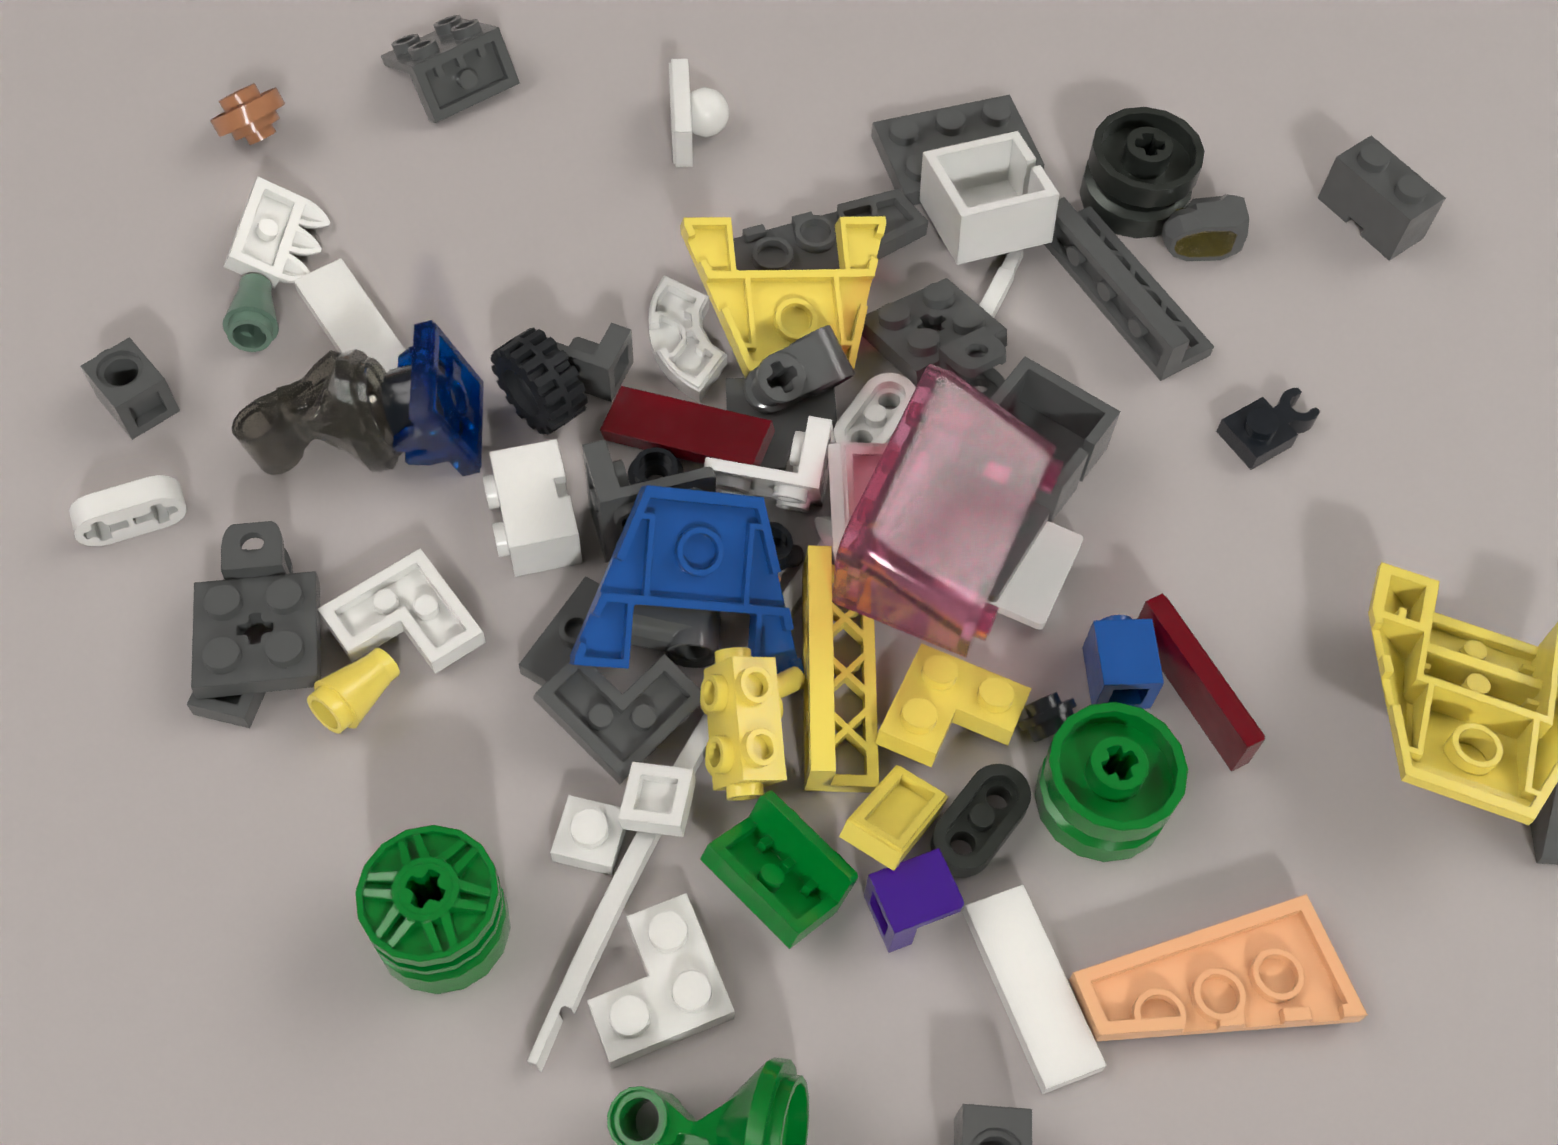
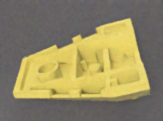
[1368,562,1558,825]

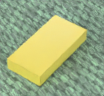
[839,765,949,871]

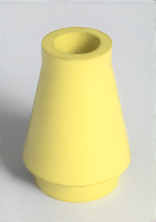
[307,648,400,734]

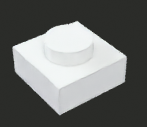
[618,762,696,837]
[550,795,626,876]

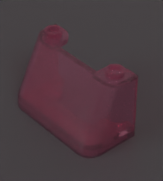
[832,364,1064,658]

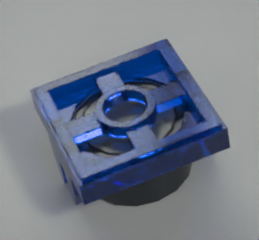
[382,320,484,477]

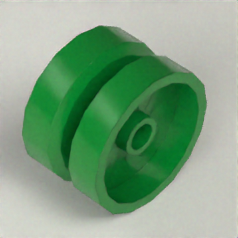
[1034,702,1188,862]

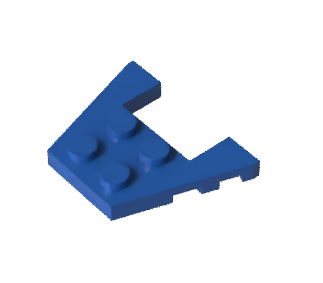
[570,485,804,674]

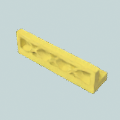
[802,545,879,793]

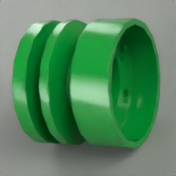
[355,825,511,994]

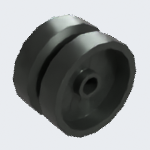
[1079,107,1205,239]

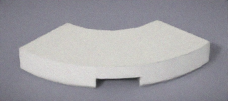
[648,275,727,403]

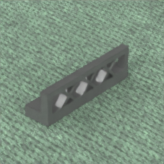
[1044,197,1214,381]

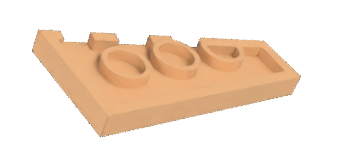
[1069,894,1368,1042]

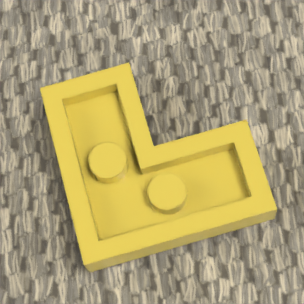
[875,643,1032,768]

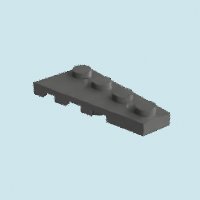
[733,189,929,270]

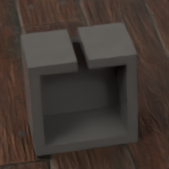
[957,356,1121,522]

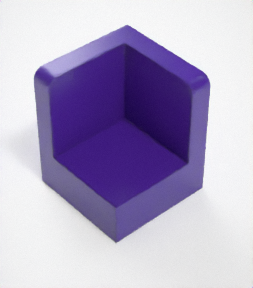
[864,848,964,953]

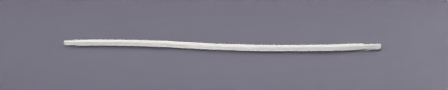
[527,250,1024,1072]

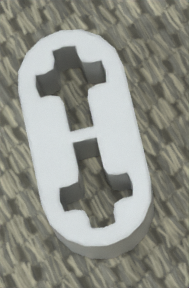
[69,475,187,546]

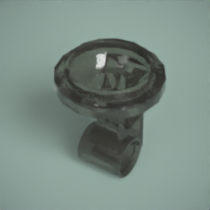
[231,349,404,475]

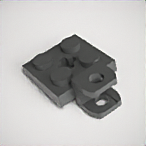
[862,278,1007,412]
[191,521,321,699]

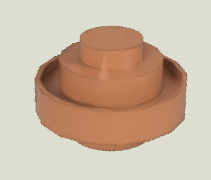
[210,83,285,145]

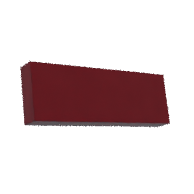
[600,386,775,466]
[1137,593,1265,772]

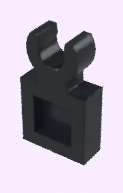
[1216,388,1320,470]

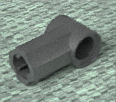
[631,605,722,668]

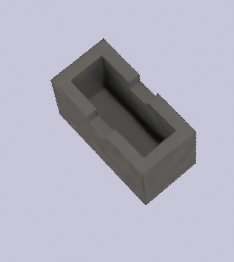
[1318,135,1446,261]

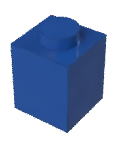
[1082,615,1164,709]

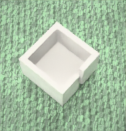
[919,131,1060,265]

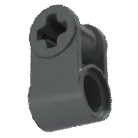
[743,325,855,414]

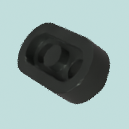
[930,764,1031,877]

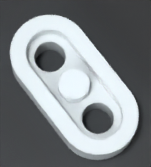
[834,373,917,443]

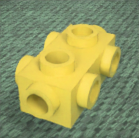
[700,647,806,801]

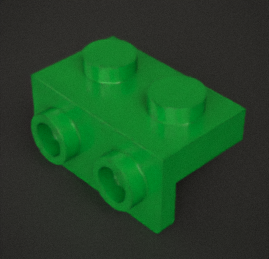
[700,790,858,949]

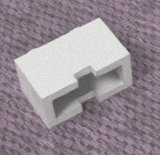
[482,439,583,577]

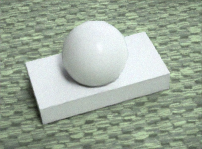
[669,59,730,167]

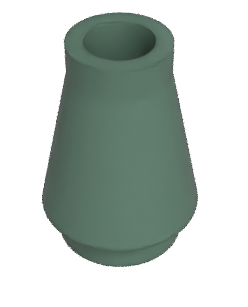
[222,273,279,352]

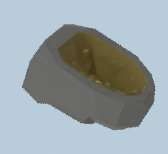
[1161,194,1249,261]

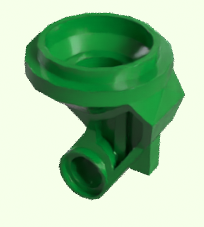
[607,1057,809,1145]

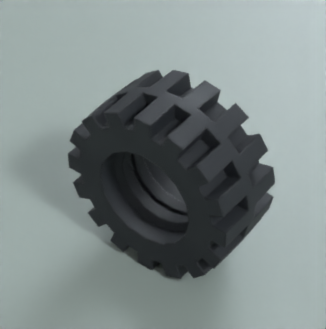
[490,327,588,435]

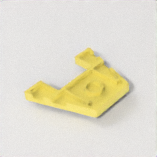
[680,216,886,378]

